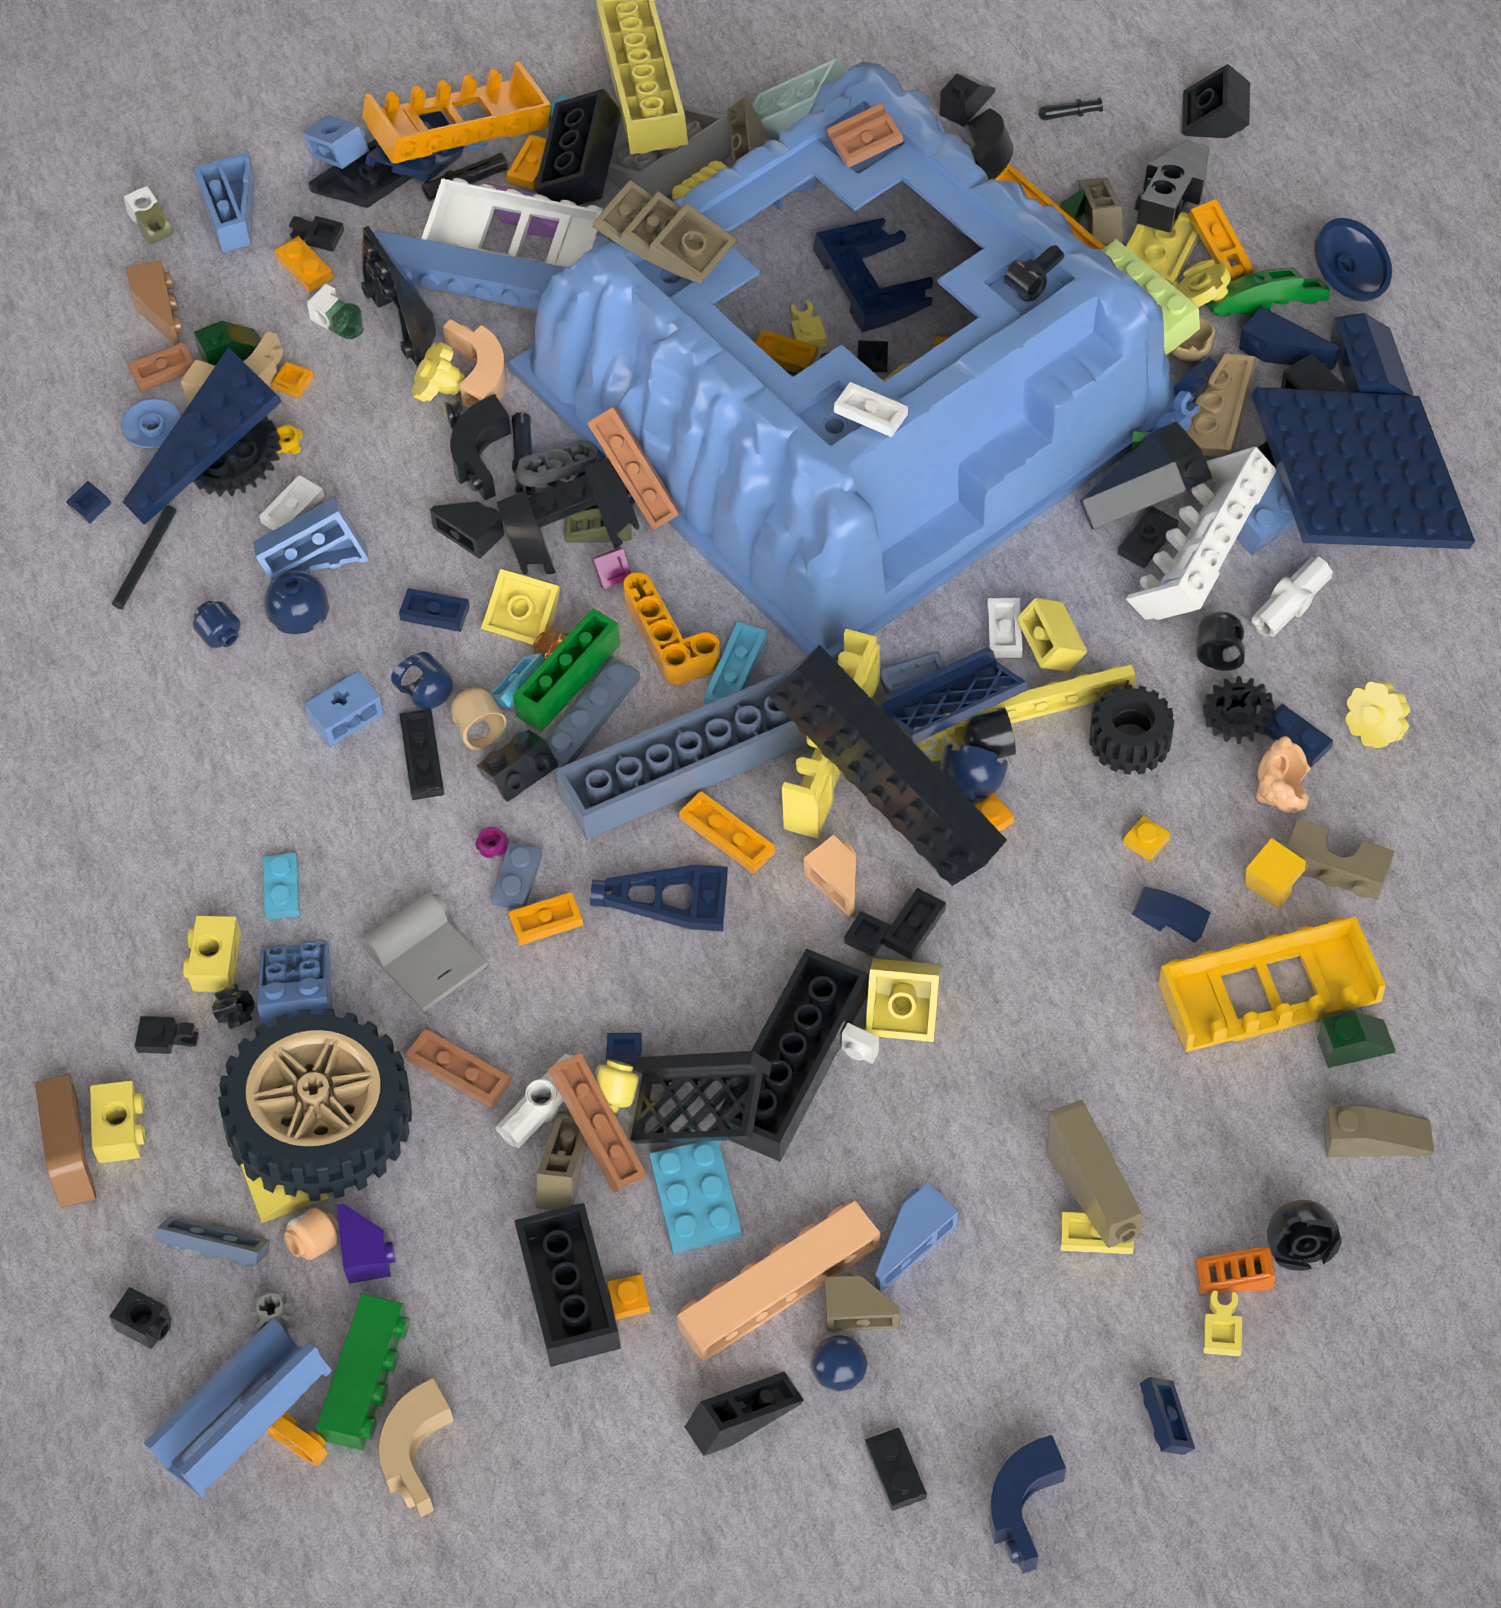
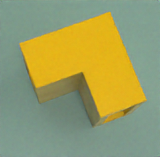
[1245,838,1306,909]

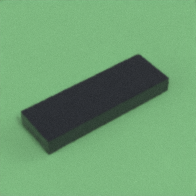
[399,709,445,800]

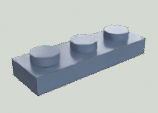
[155,1216,270,1266]

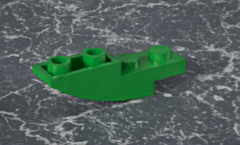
[1205,267,1331,317]

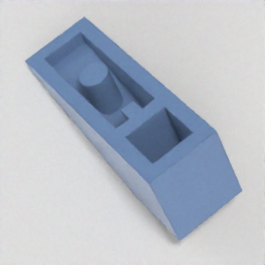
[875,1182,958,1292]

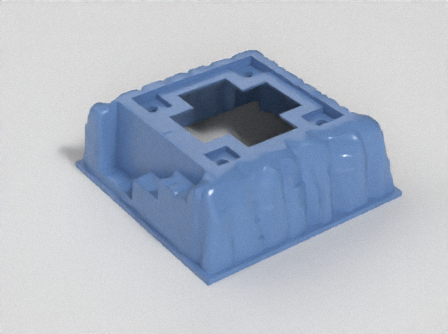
[508,61,1195,661]

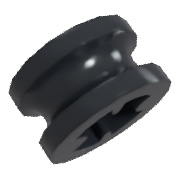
[445,399,464,429]

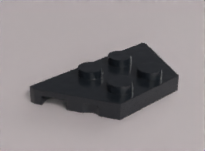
[308,139,412,208]

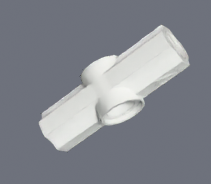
[1251,556,1333,637]
[496,1053,573,1148]

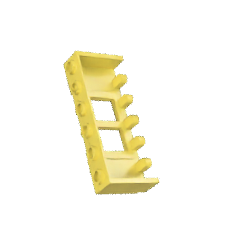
[782,629,880,839]

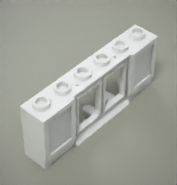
[421,178,608,267]
[1126,446,1277,620]

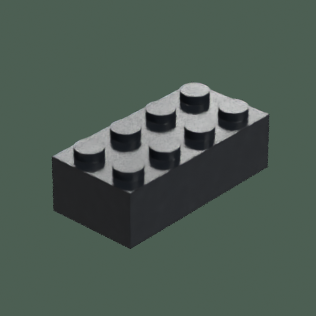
[534,88,621,205]
[514,1203,621,1367]

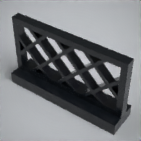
[630,1051,772,1144]

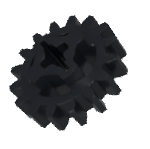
[1203,676,1275,744]

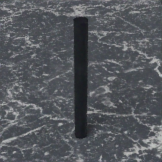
[112,505,177,609]

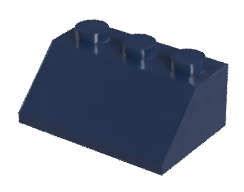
[1330,313,1414,395]

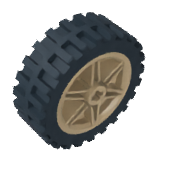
[218,1008,412,1201]

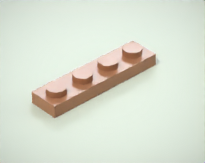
[587,406,682,530]
[548,1053,647,1193]

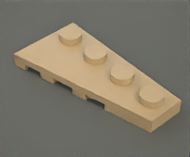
[1187,354,1256,457]

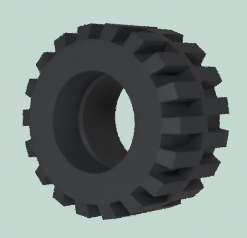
[1089,685,1174,775]

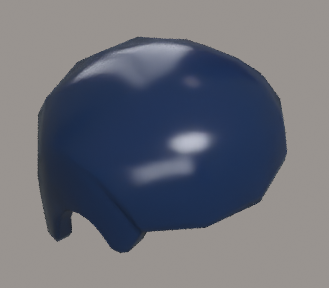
[810,1335,868,1392]

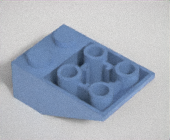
[257,941,333,1028]

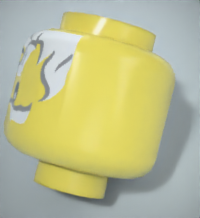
[594,1059,639,1113]

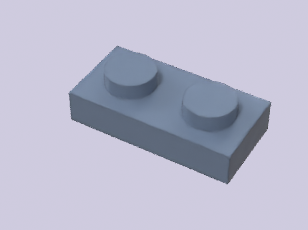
[491,842,543,909]

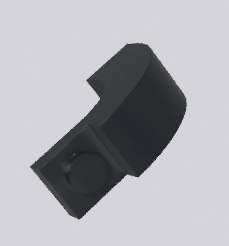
[967,108,1014,180]
[450,394,511,501]

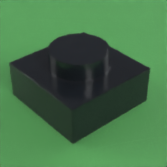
[857,340,888,372]
[844,911,890,957]

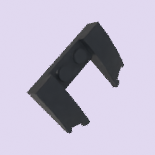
[497,457,640,574]

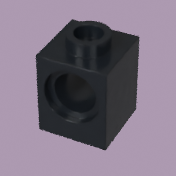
[109,1287,172,1349]

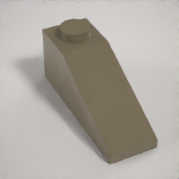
[1078,177,1123,246]
[1323,1106,1434,1157]
[536,1112,587,1211]

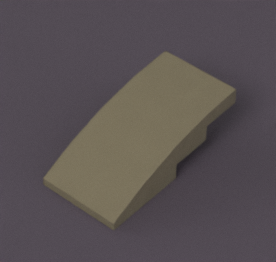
[592,180,737,284]

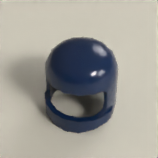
[391,652,453,709]

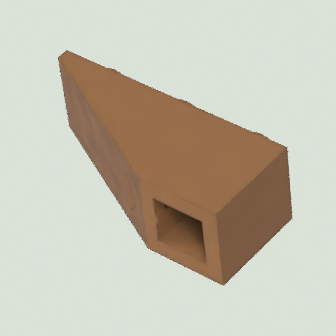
[126,260,183,345]

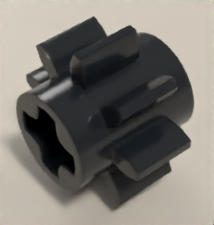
[212,984,255,1029]

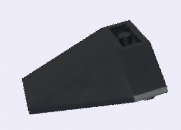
[361,226,436,368]

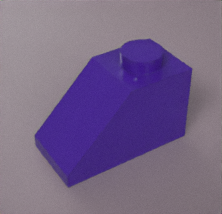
[336,1203,396,1284]

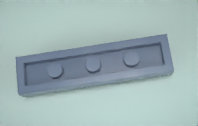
[546,658,640,767]

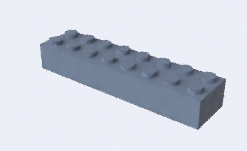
[555,670,807,840]

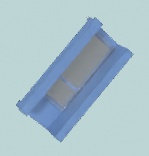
[144,1319,332,1498]

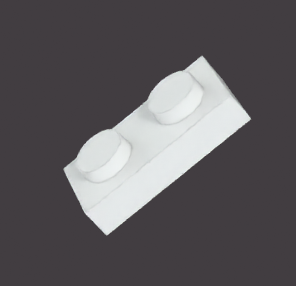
[834,382,908,437]
[259,475,324,530]
[987,598,1022,658]

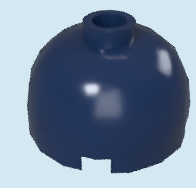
[265,570,329,635]
[940,744,1008,802]

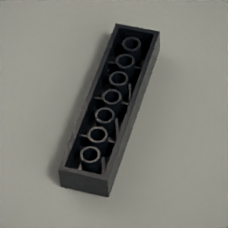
[766,645,1007,886]

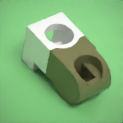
[124,186,173,244]

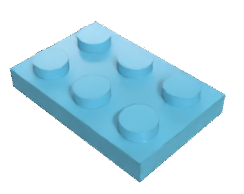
[649,1141,742,1254]

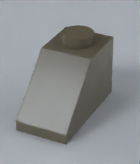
[825,1272,900,1331]

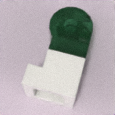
[307,283,364,339]

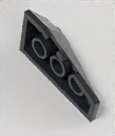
[1080,421,1213,529]

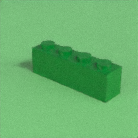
[513,608,620,732]
[316,1294,410,1451]

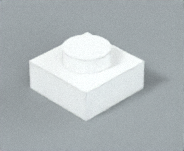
[842,1023,879,1064]

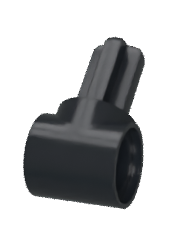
[1004,245,1065,301]

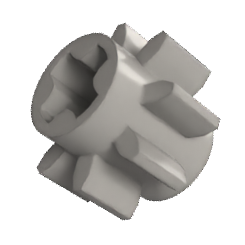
[249,1289,296,1331]

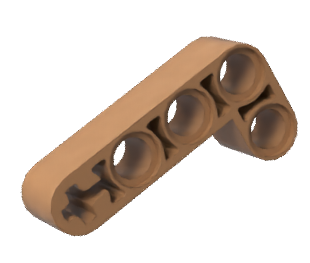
[35,1073,97,1208]

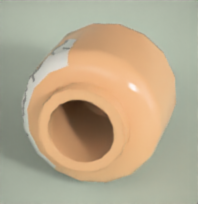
[284,1207,339,1261]

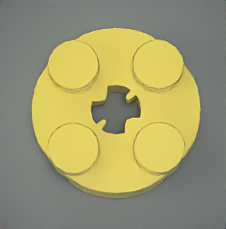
[1173,260,1231,307]

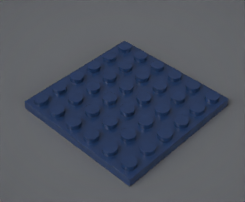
[1251,387,1475,549]

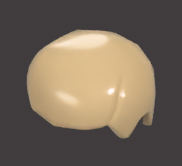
[1171,318,1215,362]

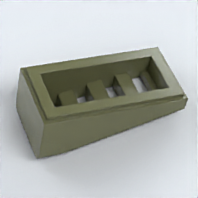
[565,508,632,543]

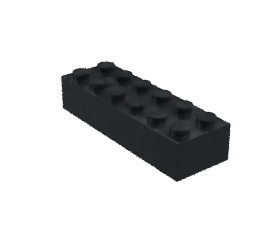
[716,948,869,1162]

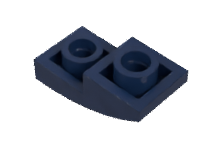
[1132,887,1211,943]

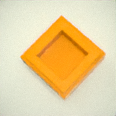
[272,361,314,399]

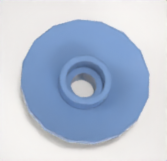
[121,399,181,449]

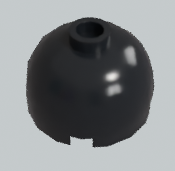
[1267,1200,1342,1271]

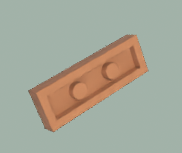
[405,1029,512,1109]

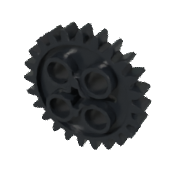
[193,416,282,497]

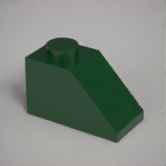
[194,321,261,366]
[1317,1011,1395,1068]

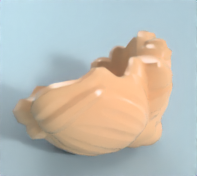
[1256,736,1311,813]

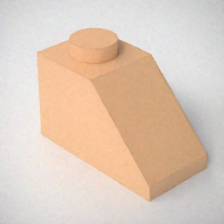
[804,834,857,917]

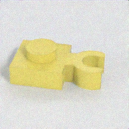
[791,301,827,348]
[1203,1291,1242,1356]

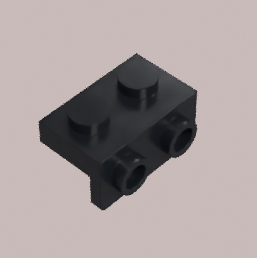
[476,729,558,802]

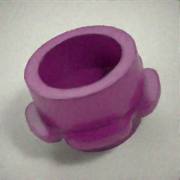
[475,827,508,858]

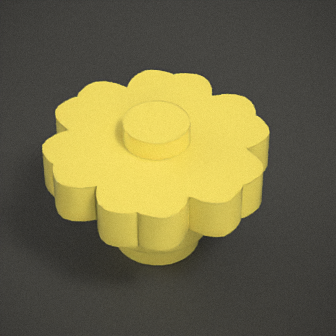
[411,342,465,402]
[1345,680,1410,748]

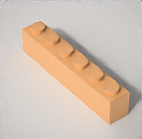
[677,1201,880,1363]

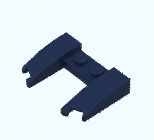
[813,218,933,333]

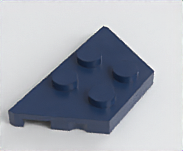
[365,110,464,182]

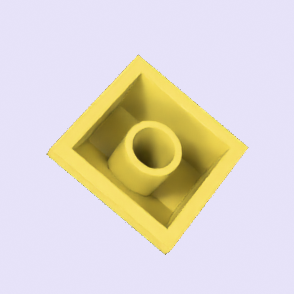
[865,958,941,1042]

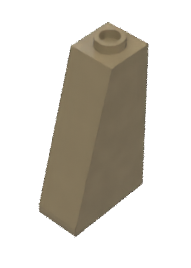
[1047,1100,1142,1248]

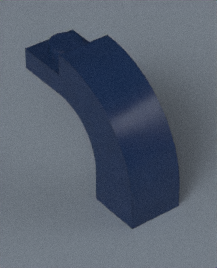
[989,1435,1066,1574]

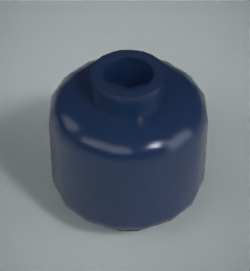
[193,601,240,648]

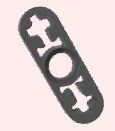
[516,440,598,487]

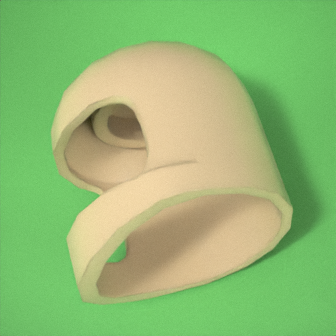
[451,687,507,750]

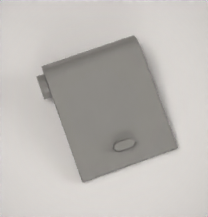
[361,892,489,1012]

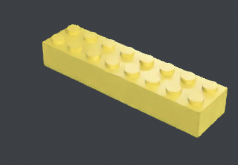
[596,0,689,154]

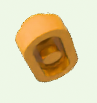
[266,1412,328,1466]

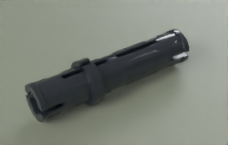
[422,152,508,201]
[511,412,535,496]

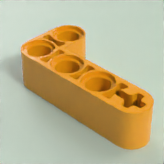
[623,572,721,685]

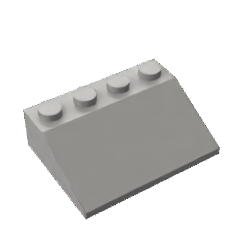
[607,105,732,196]

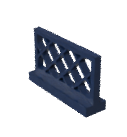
[875,647,1028,743]

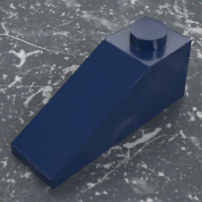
[1239,306,1340,370]

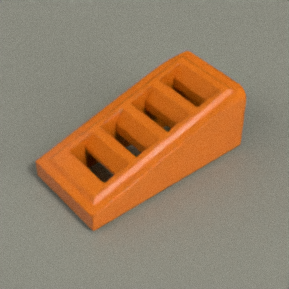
[1196,1247,1275,1295]

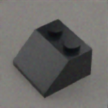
[1182,64,1250,138]

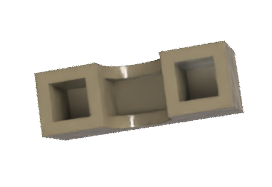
[1286,818,1395,900]

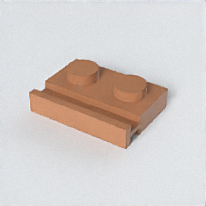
[827,103,903,168]

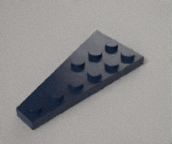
[123,347,282,525]

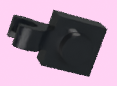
[289,216,344,252]
[135,1016,199,1054]

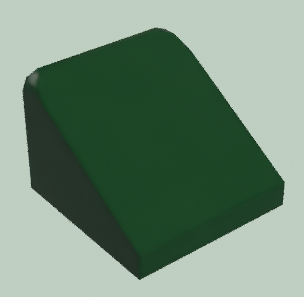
[1060,189,1085,223]

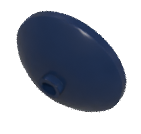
[1314,218,1392,302]

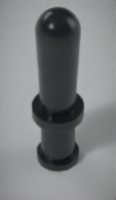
[1038,97,1103,120]

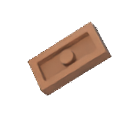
[128,342,194,392]

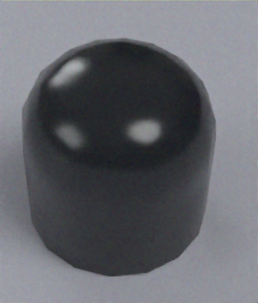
[1196,611,1245,671]
[963,707,1016,759]

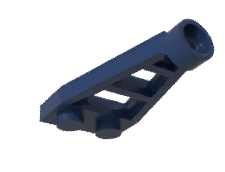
[590,865,728,931]

